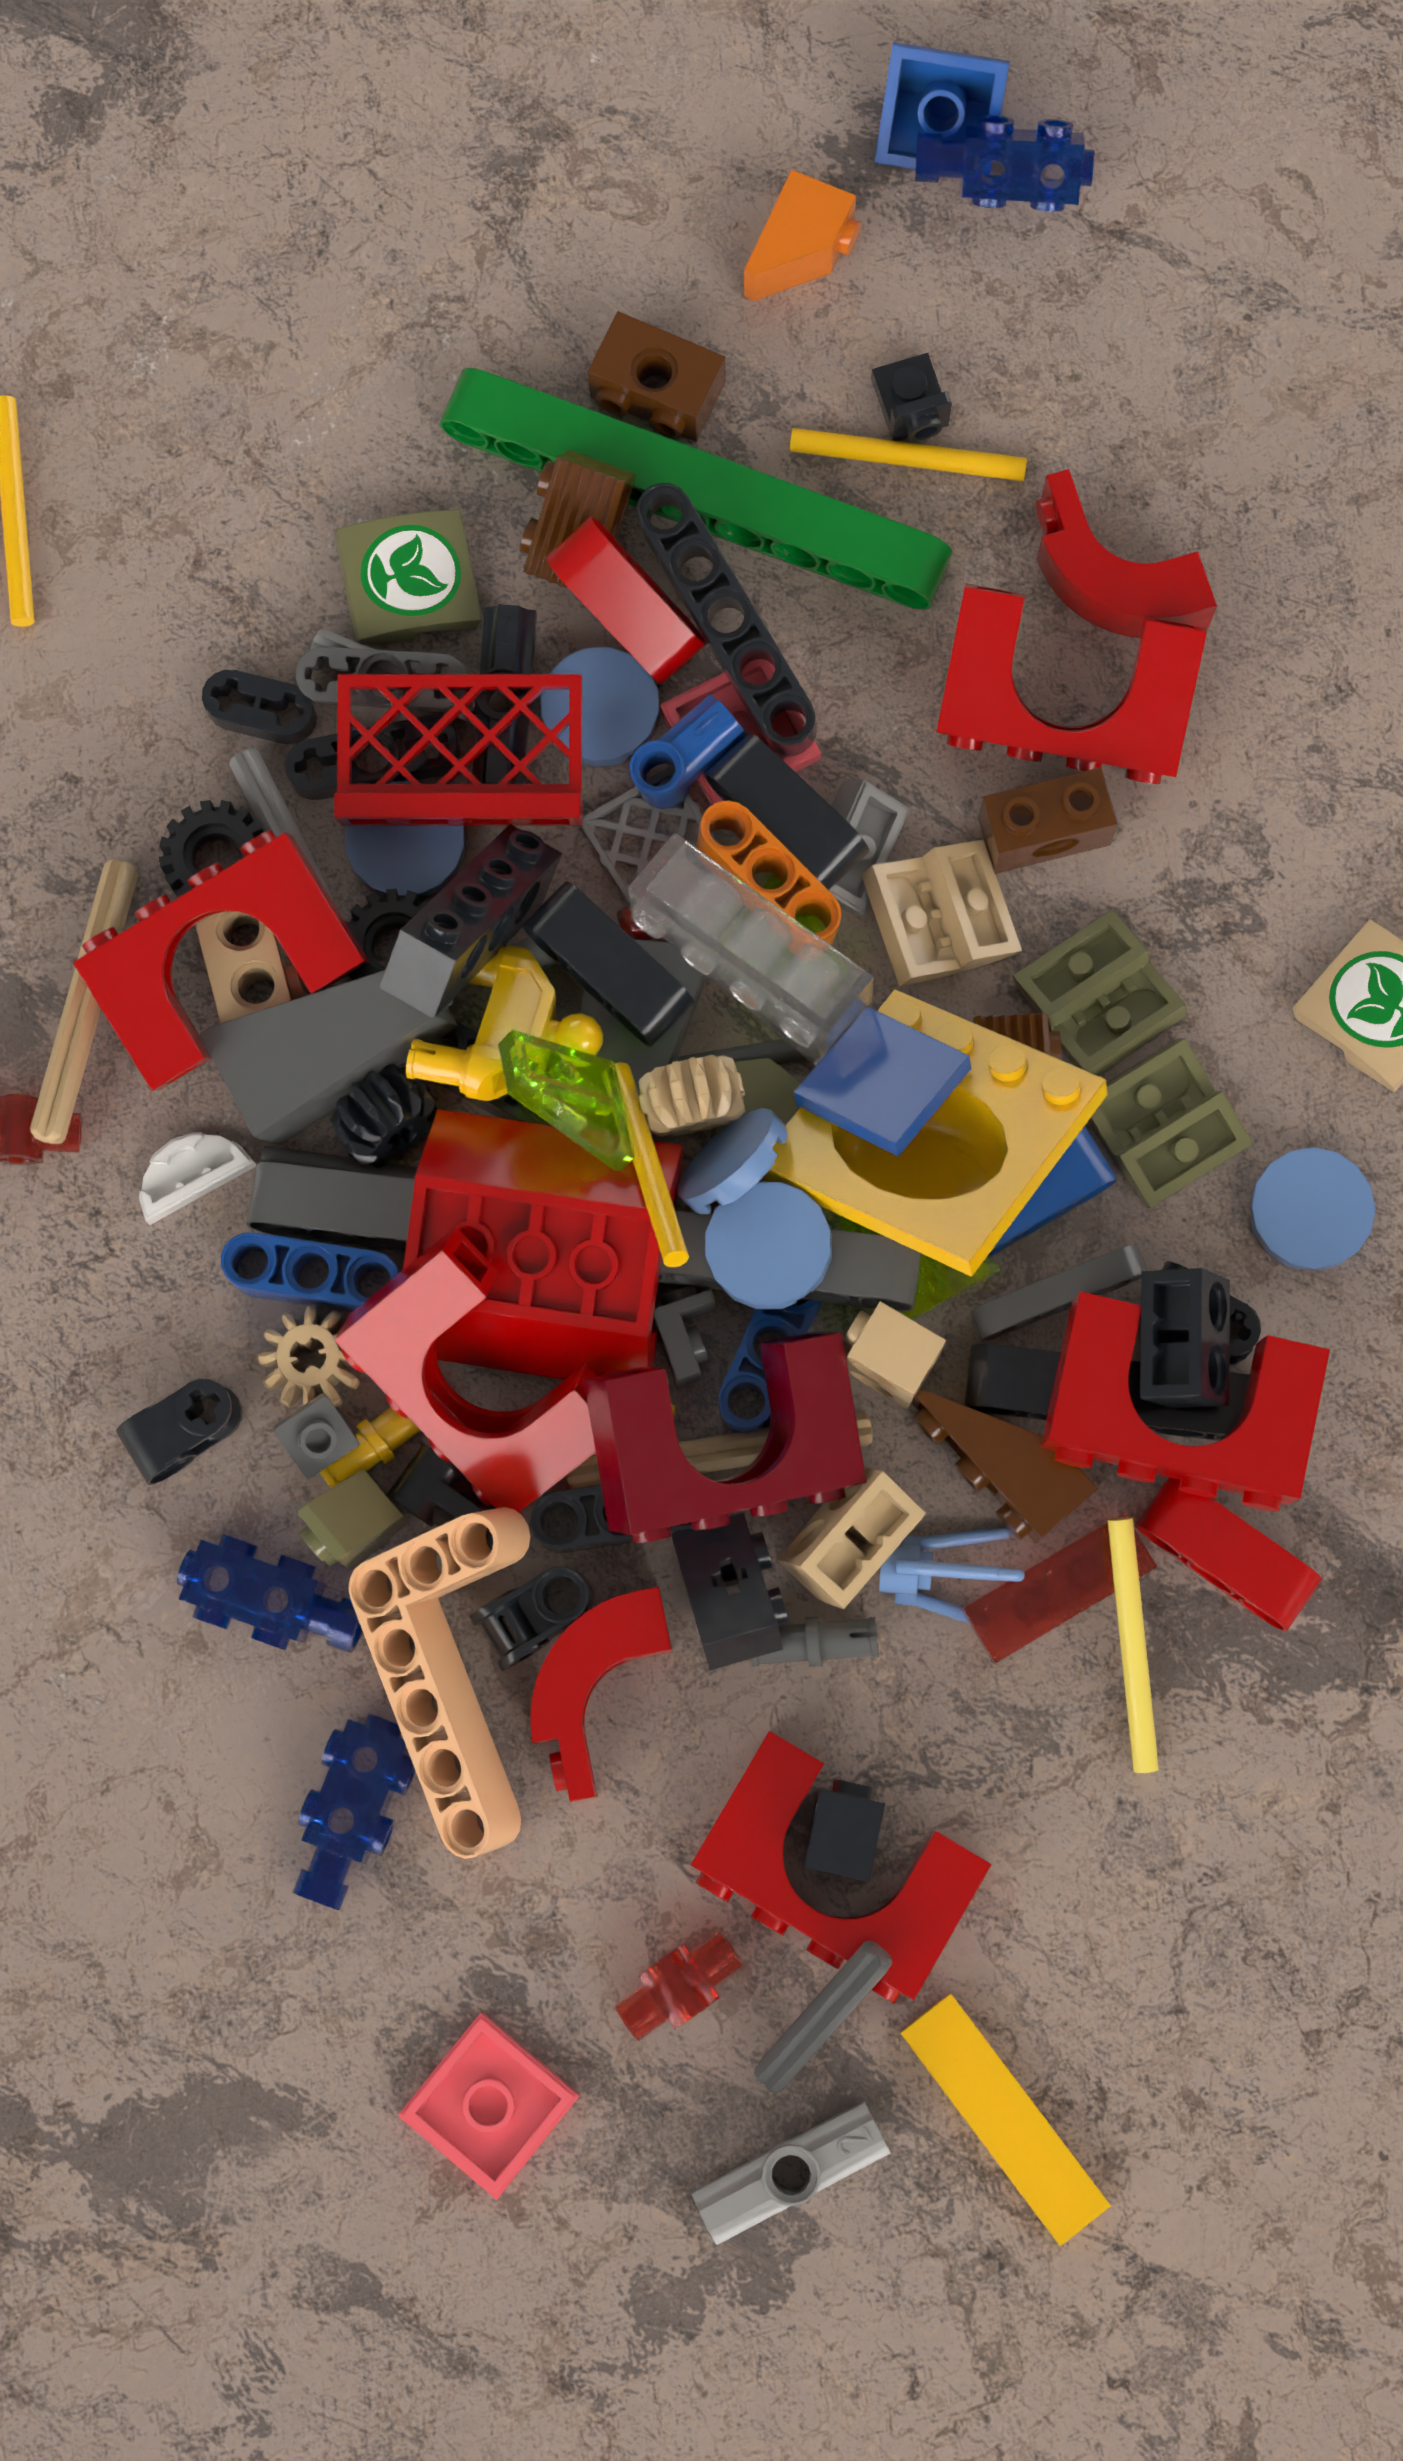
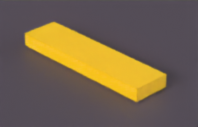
[899,1992,1111,2246]

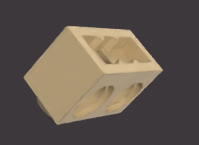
[195,912,306,1023]
[843,1301,946,1410]
[776,1467,926,1609]

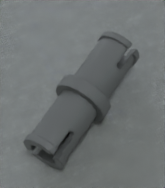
[751,1616,879,1667]

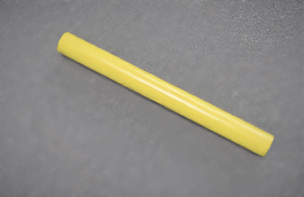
[1107,1517,1159,1773]

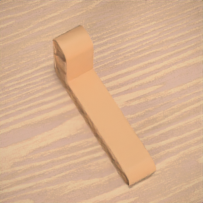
[348,1507,530,1859]

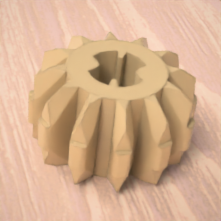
[639,1054,745,1137]
[258,1305,360,1408]

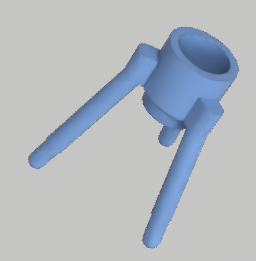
[879,1527,1025,1628]

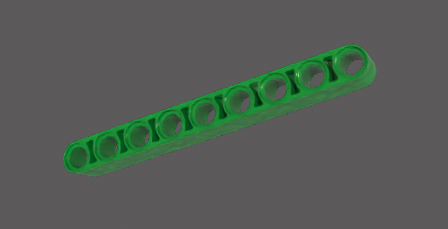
[439,368,952,610]

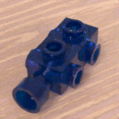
[915,115,1095,212]
[177,1534,363,1653]
[292,1713,416,1911]

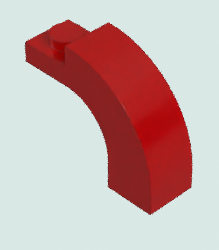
[1036,469,1217,638]
[530,1587,672,1802]

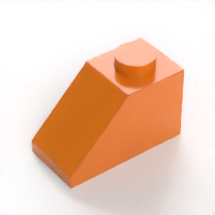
[744,169,861,301]

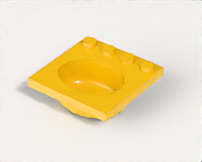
[761,989,1107,1277]

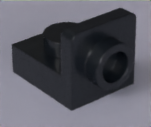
[871,353,952,441]

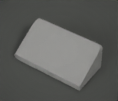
[829,779,910,916]

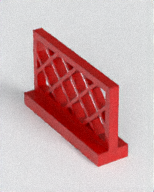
[334,674,583,826]

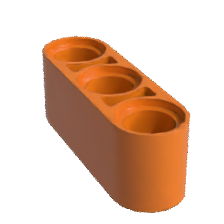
[695,800,842,960]

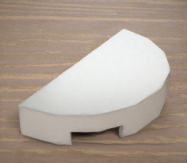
[139,1132,257,1225]

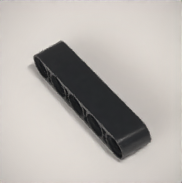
[637,483,817,756]
[964,1344,1250,1441]

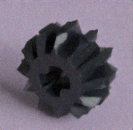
[330,1064,438,1168]

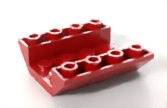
[403,1109,684,1380]

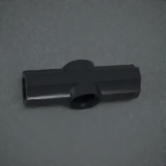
[472,604,537,784]

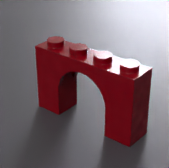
[583,1331,867,1543]

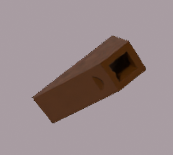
[912,1389,1098,1543]

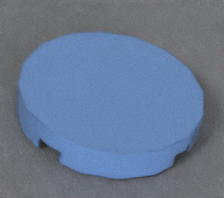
[541,647,660,767]
[345,781,466,898]
[677,1108,788,1214]
[1250,1147,1376,1271]
[705,1182,832,1309]

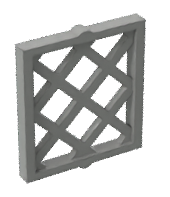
[580,766,719,905]

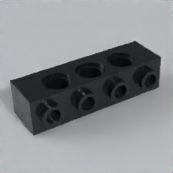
[379,824,562,1019]

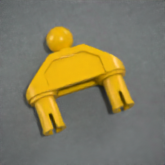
[406,945,603,1101]

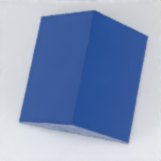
[874,42,1010,182]

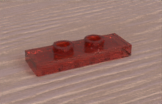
[961,1512,1157,1664]

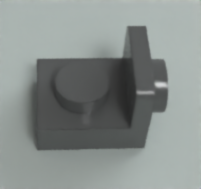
[653,1286,715,1388]
[274,1394,360,1480]

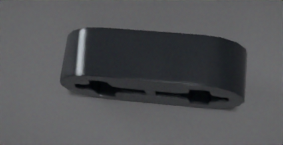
[202,670,317,745]

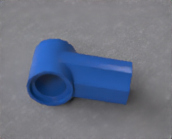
[629,693,746,809]

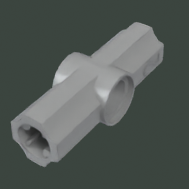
[691,2101,891,2245]

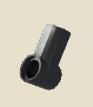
[386,1444,496,1550]

